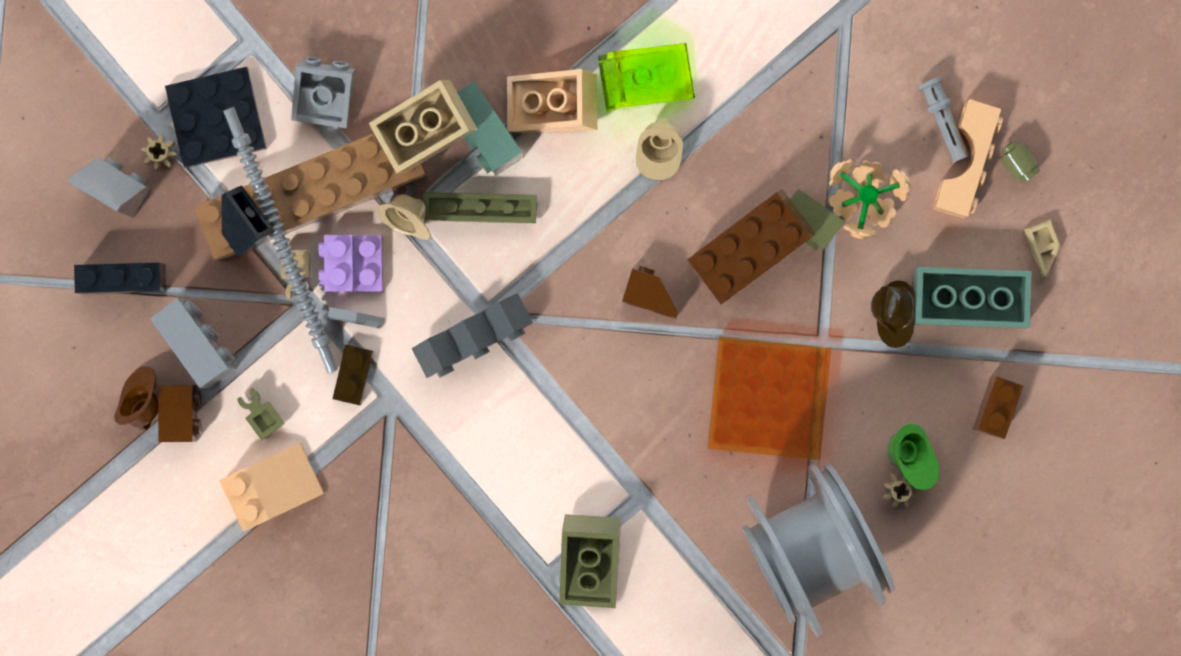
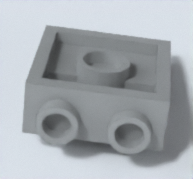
[291,57,355,128]

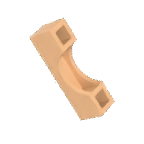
[932,99,1003,219]

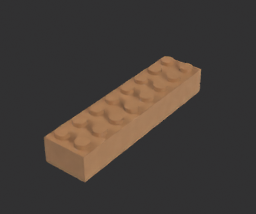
[193,133,427,261]

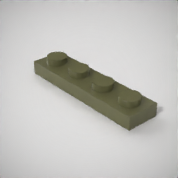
[424,192,537,224]

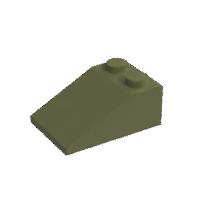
[559,514,621,608]

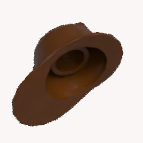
[114,367,158,431]

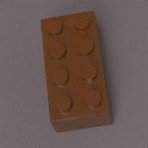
[687,189,816,305]

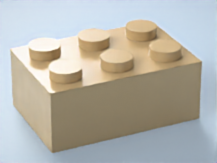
[369,80,478,174]

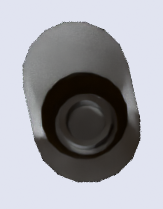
[871,280,915,348]

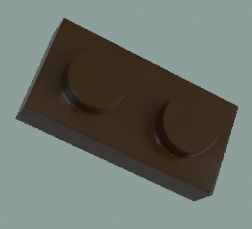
[332,344,373,406]

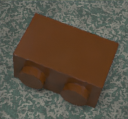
[973,376,1023,439]
[158,385,202,442]

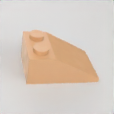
[507,69,598,133]
[219,443,324,532]

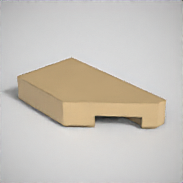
[1023,220,1061,278]

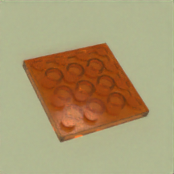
[707,336,831,460]

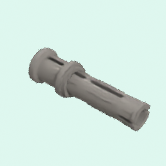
[918,76,969,162]

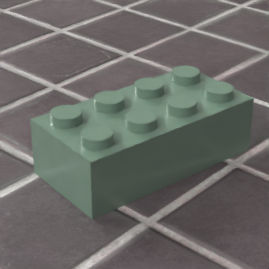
[912,267,1032,329]

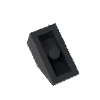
[221,185,275,258]

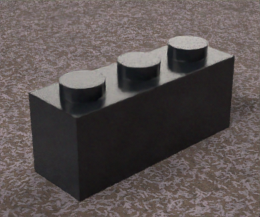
[74,262,166,295]

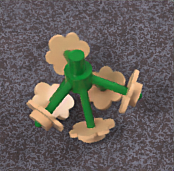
[828,159,910,239]

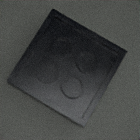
[165,66,267,169]

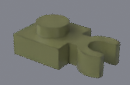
[237,388,286,441]

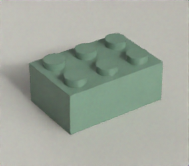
[457,81,523,176]

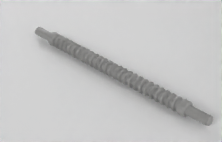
[223,107,338,374]

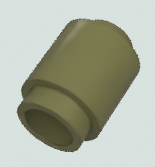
[1000,140,1040,184]

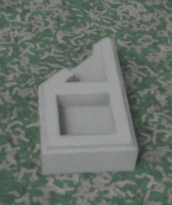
[328,307,384,328]

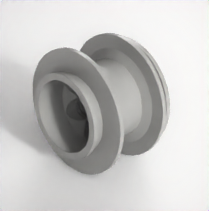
[742,463,895,638]

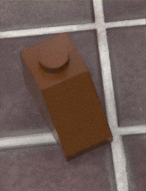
[622,266,678,319]

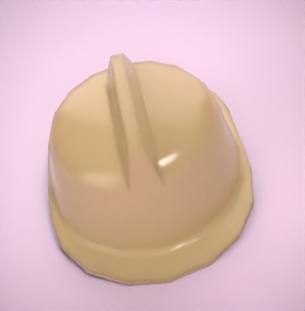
[636,117,683,180]
[378,194,431,240]

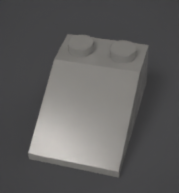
[67,157,151,218]

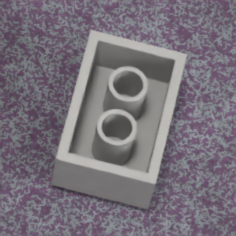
[150,298,236,388]

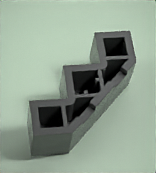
[411,293,533,378]

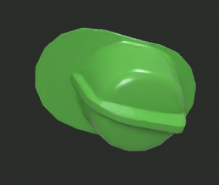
[887,424,939,490]

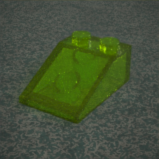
[598,43,695,112]

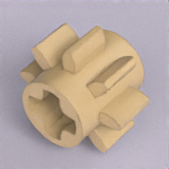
[141,134,178,170]
[882,474,917,508]

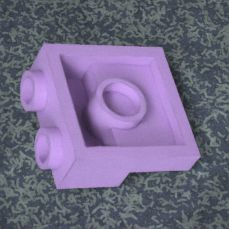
[318,235,383,292]

